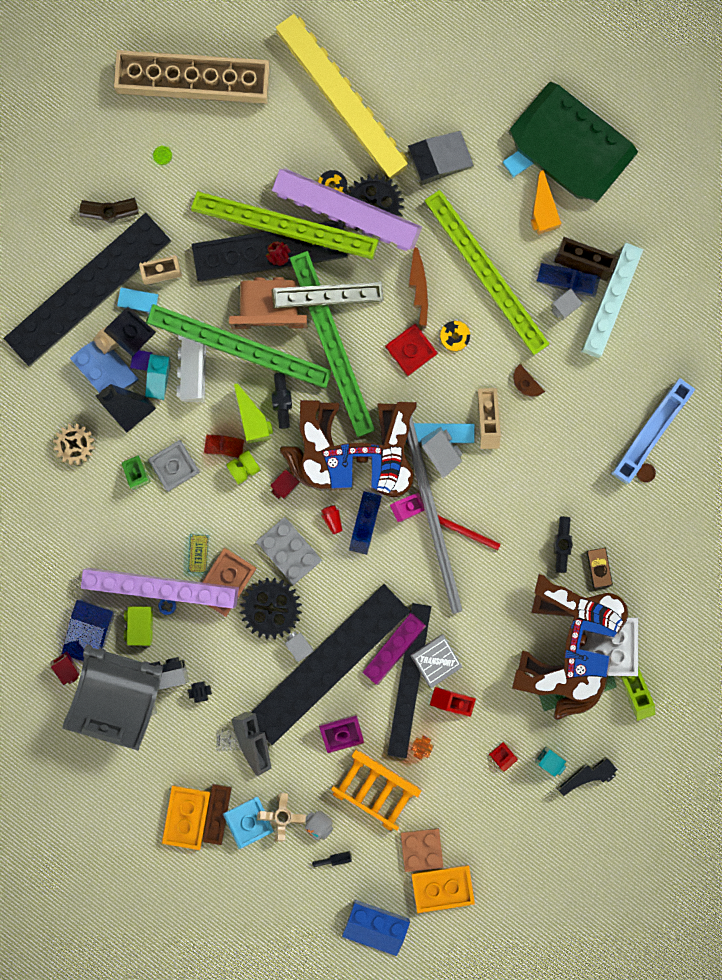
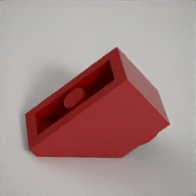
[430,687,476,717]

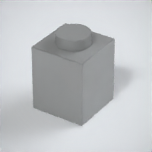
[551,289,582,321]
[285,631,314,662]

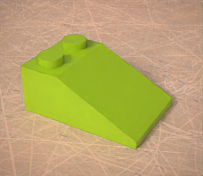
[234,383,274,444]

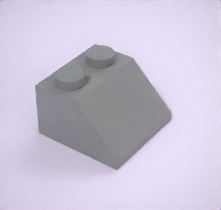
[421,427,463,478]

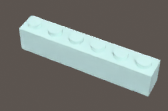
[581,243,643,358]

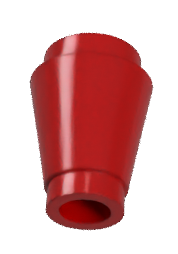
[321,505,343,534]

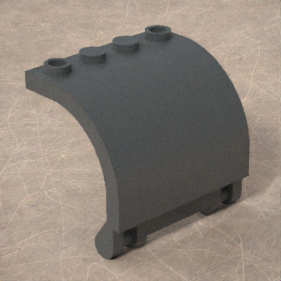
[62,644,163,751]

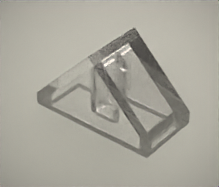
[216,729,241,751]

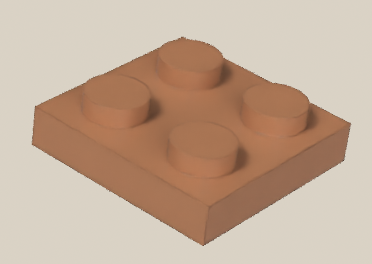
[401,828,443,872]

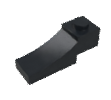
[557,757,618,796]

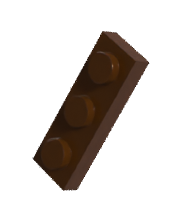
[203,784,232,845]

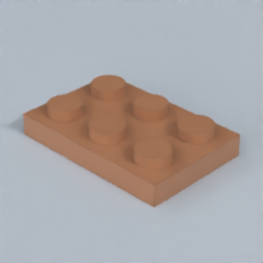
[202,548,257,617]

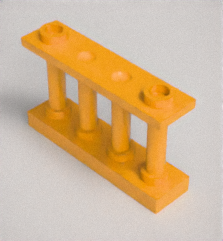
[331,749,422,831]

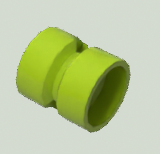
[225,450,261,485]

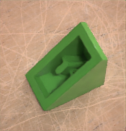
[122,455,151,490]

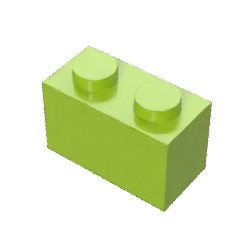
[124,606,153,646]

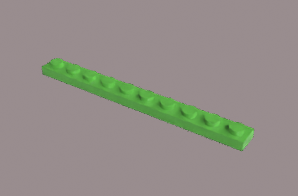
[290,251,375,437]
[146,304,332,389]

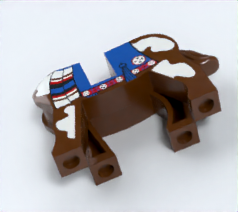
[280,400,417,498]
[512,574,628,720]

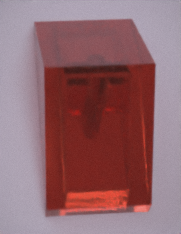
[204,434,244,458]

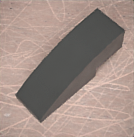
[232,712,272,776]

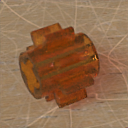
[410,735,434,760]

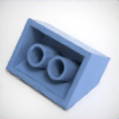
[70,341,139,393]

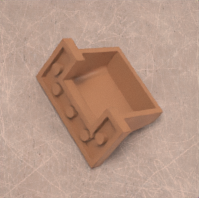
[229,277,308,329]

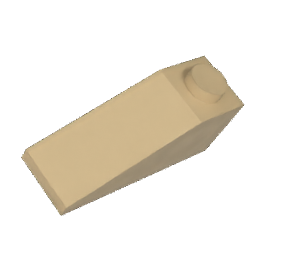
[478,388,501,449]

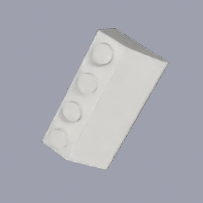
[177,321,206,402]

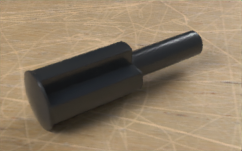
[312,851,352,867]

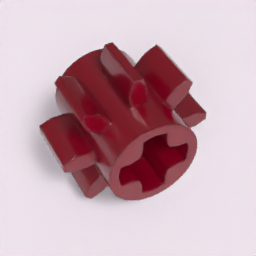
[266,241,291,265]

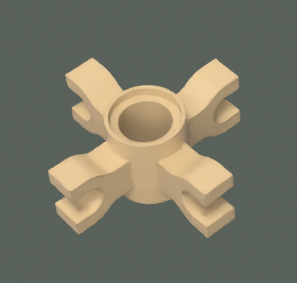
[257,793,306,842]

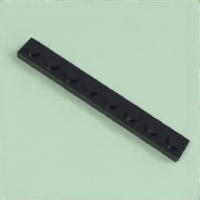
[387,603,432,759]

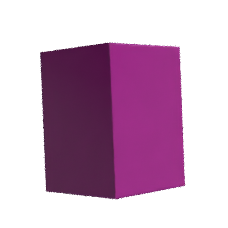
[319,714,364,753]

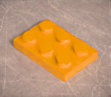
[162,785,211,850]
[411,865,475,913]

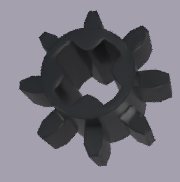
[187,681,212,703]

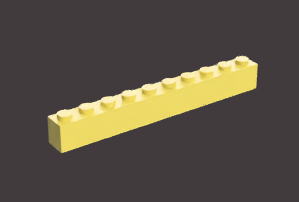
[276,14,408,180]

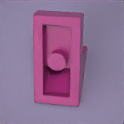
[390,492,425,522]

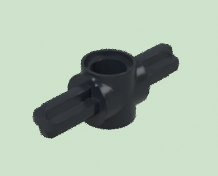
[272,373,292,429]
[553,516,573,573]

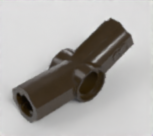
[79,197,139,223]

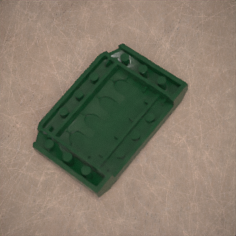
[509,82,638,203]

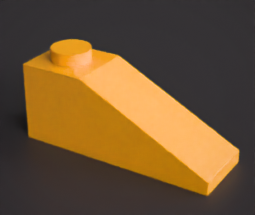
[530,170,561,235]

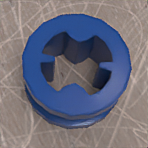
[158,599,176,615]

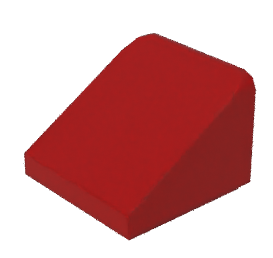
[489,742,518,772]

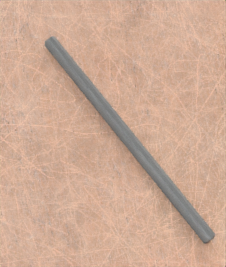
[406,416,462,614]

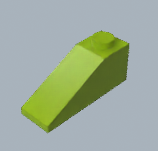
[620,667,655,721]

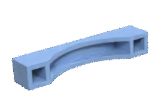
[611,378,695,485]

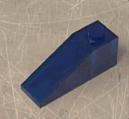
[349,491,382,555]

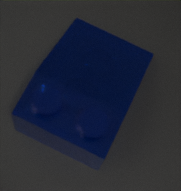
[61,599,116,661]

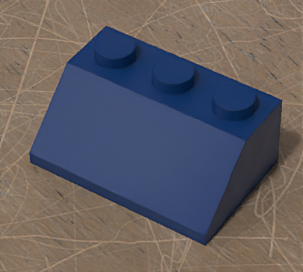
[342,900,410,956]

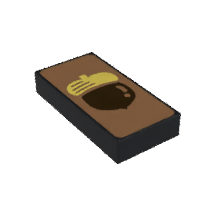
[586,547,613,589]

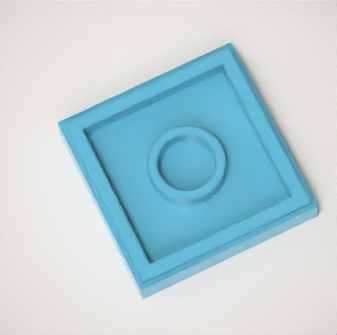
[223,797,274,849]

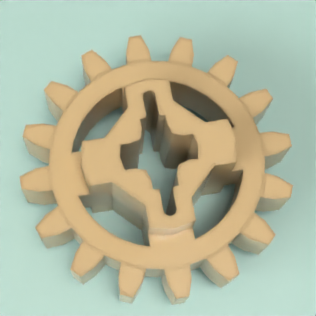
[53,424,96,465]

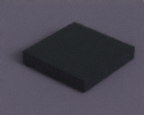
[104,307,156,357]

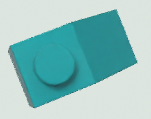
[145,354,171,400]
[535,747,566,777]

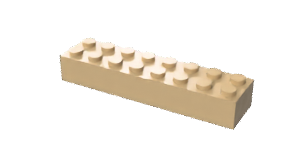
[114,50,270,104]

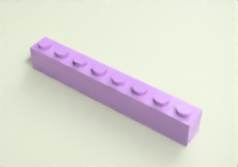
[272,168,422,251]
[81,568,239,608]

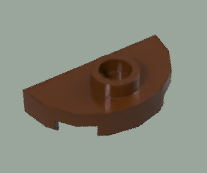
[513,364,545,397]

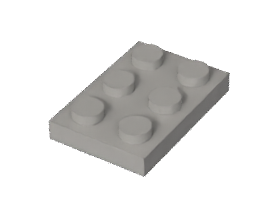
[256,517,323,585]

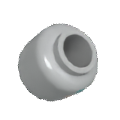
[305,811,333,840]

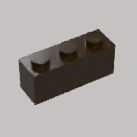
[554,237,618,281]

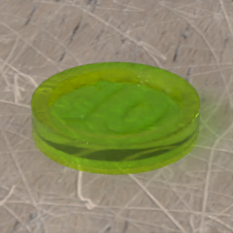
[153,146,172,165]

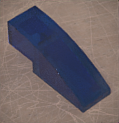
[536,263,600,297]

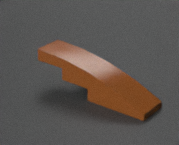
[408,247,428,328]

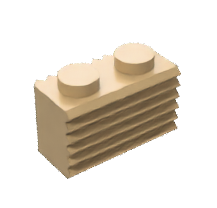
[139,255,182,285]

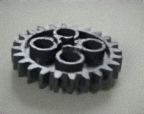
[345,174,405,237]
[240,578,302,640]

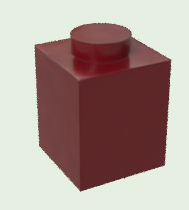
[270,469,300,500]
[50,651,80,685]

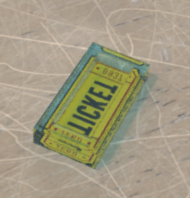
[187,534,209,573]

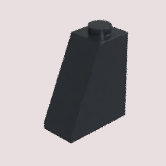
[96,384,156,433]

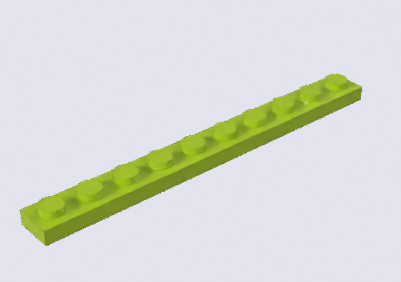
[424,190,550,356]
[191,191,379,260]

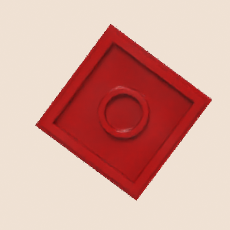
[385,323,438,377]

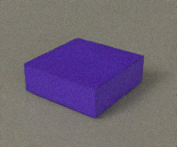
[130,350,153,371]

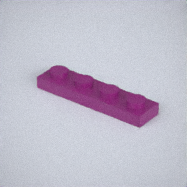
[362,613,426,685]

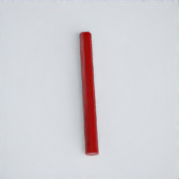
[438,515,501,551]

